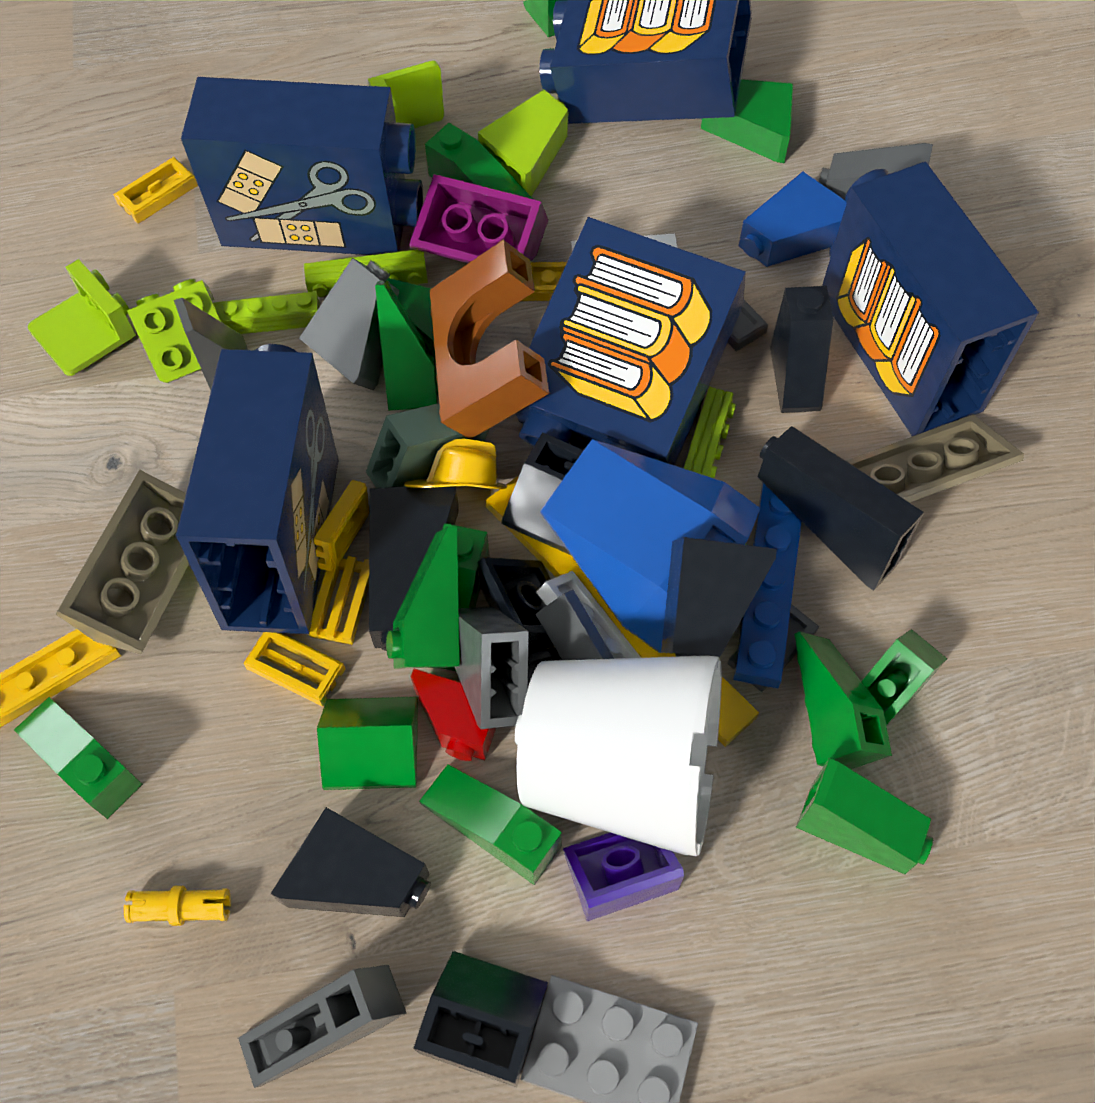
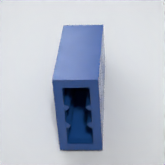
[738,171,847,267]

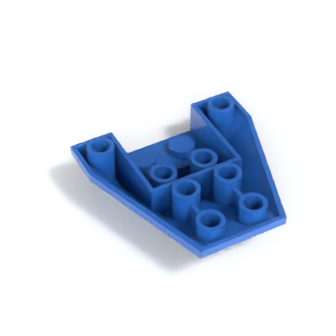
[540,439,760,653]

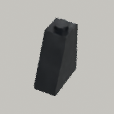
[770,286,834,413]
[661,537,777,658]
[270,807,431,917]

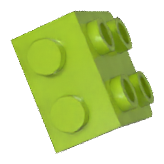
[368,60,444,128]
[28,259,136,376]
[127,279,221,383]

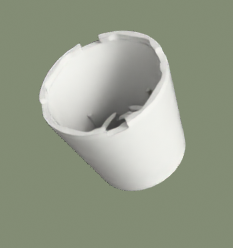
[515,656,722,856]

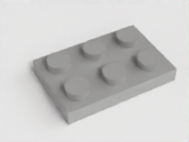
[520,975,698,1103]

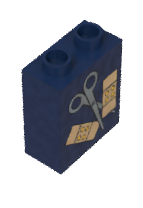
[181,77,424,255]
[176,344,339,634]

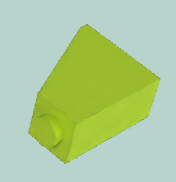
[478,90,568,197]

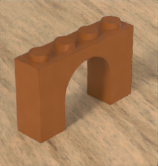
[430,240,549,439]

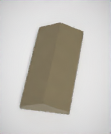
[846,414,1024,503]
[56,469,189,654]

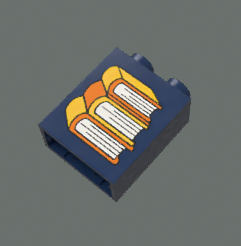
[539,0,752,124]
[822,161,1039,436]
[515,217,746,466]

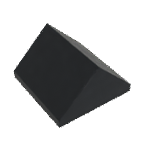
[477,557,554,654]

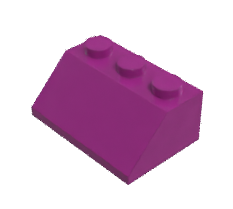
[409,174,549,263]

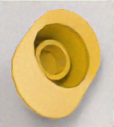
[404,438,507,489]

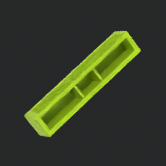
[304,250,428,297]
[213,291,320,334]
[684,386,736,478]

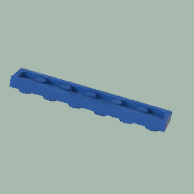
[733,482,802,689]

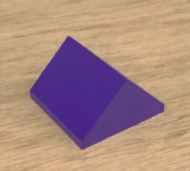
[563,832,684,922]

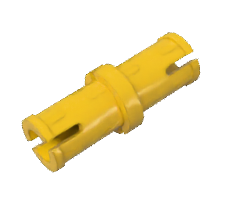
[124,885,231,926]

